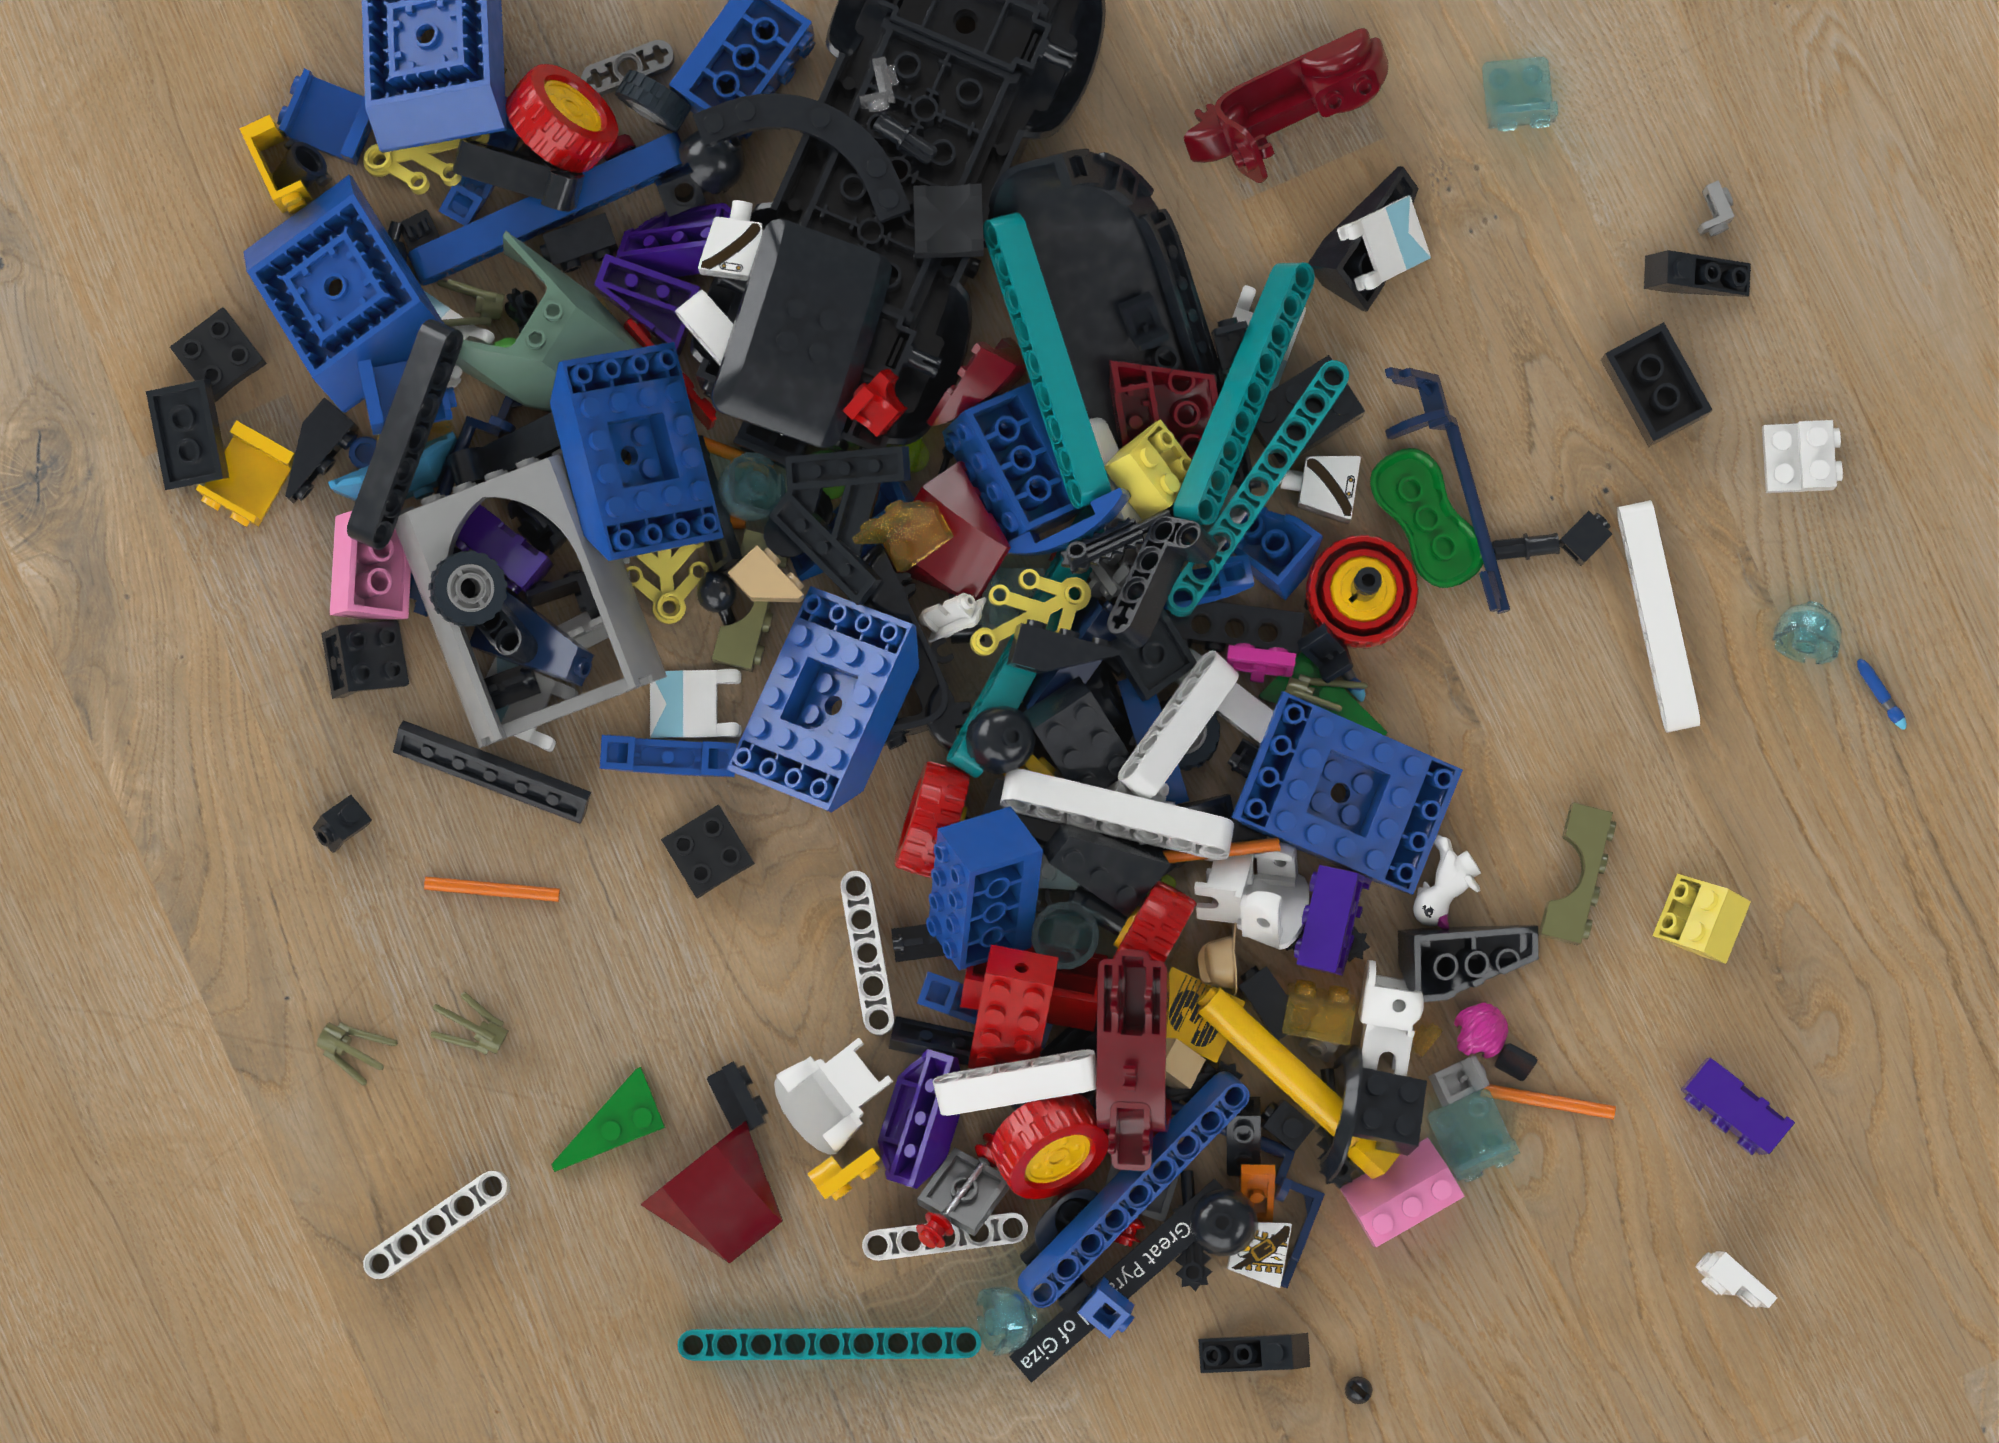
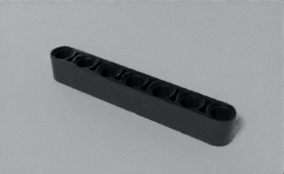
[347,319,463,550]

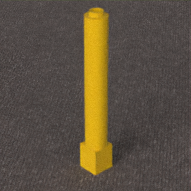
[1197,987,1400,1179]

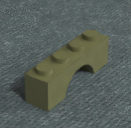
[712,529,789,672]
[1538,803,1616,945]

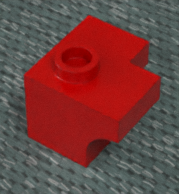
[842,368,908,437]

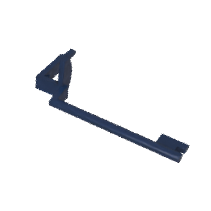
[1385,367,1510,614]
[409,395,551,617]
[1092,1097,1325,1289]

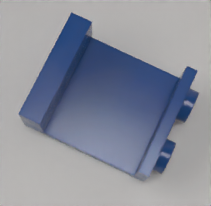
[277,68,372,166]
[357,359,457,435]

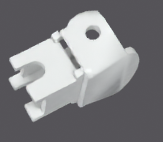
[1194,842,1310,950]
[1358,960,1424,1076]
[774,1038,893,1155]

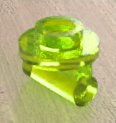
[899,438,929,473]

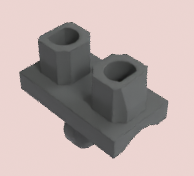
[1088,550,1133,600]

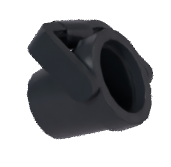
[273,138,333,189]

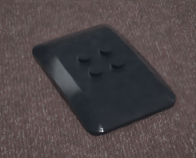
[711,219,892,448]

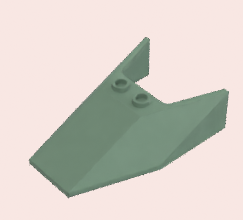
[455,231,642,412]

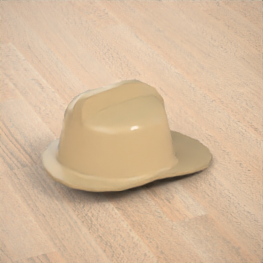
[1198,922,1237,996]

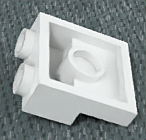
[1762,420,1843,493]
[1695,1251,1777,1308]

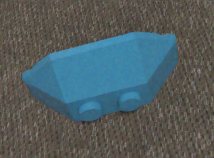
[328,431,457,501]

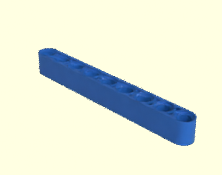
[407,132,689,286]
[1017,1071,1250,1308]

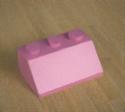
[330,511,411,619]
[1340,1137,1465,1247]

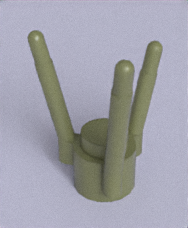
[437,279,505,327]
[1285,674,1368,712]
[430,992,509,1055]
[316,1022,398,1085]

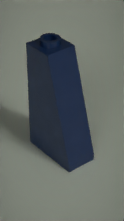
[470,589,594,686]
[1022,597,1116,709]

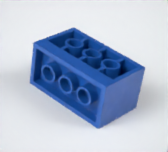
[669,0,816,141]
[942,382,1085,542]
[926,806,1043,971]

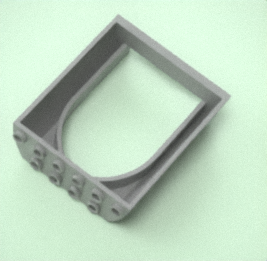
[395,449,667,749]

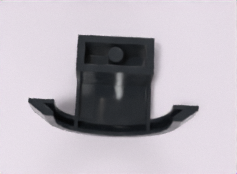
[1320,1044,1427,1181]

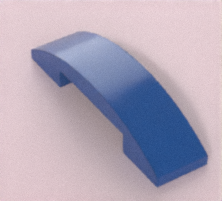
[438,96,521,226]
[1008,487,1131,556]
[1164,554,1254,610]
[1118,678,1190,805]
[600,735,737,777]
[917,971,1053,1049]

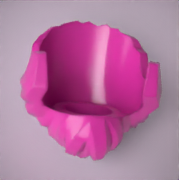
[1454,1003,1508,1059]

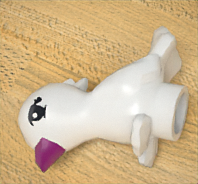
[1413,834,1481,929]

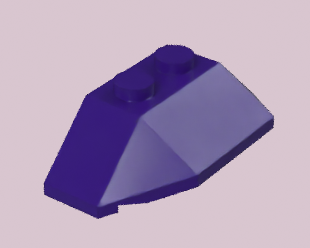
[616,203,731,277]
[878,1049,960,1189]

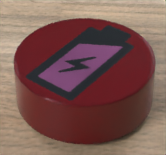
[604,134,636,161]

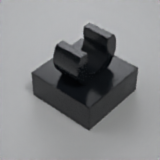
[399,209,440,251]

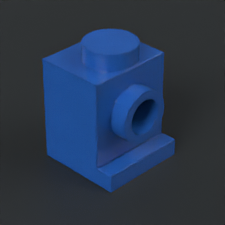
[1078,1277,1134,1339]

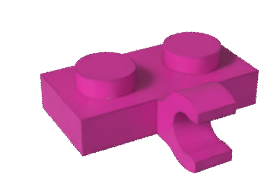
[1226,643,1296,683]

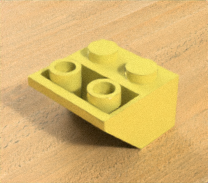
[1105,419,1192,520]
[1653,874,1751,964]

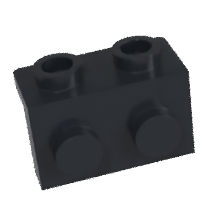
[707,1061,768,1132]

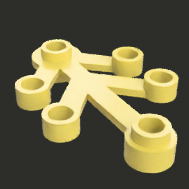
[363,134,490,195]
[626,542,709,624]
[970,569,1091,656]

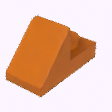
[1239,1164,1276,1222]

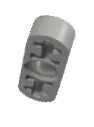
[581,40,674,96]

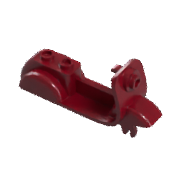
[1184,28,1388,183]
[1096,949,1173,1171]

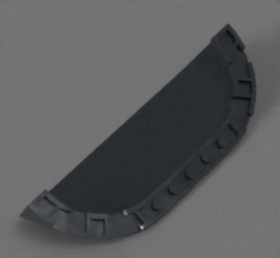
[988,149,1225,527]

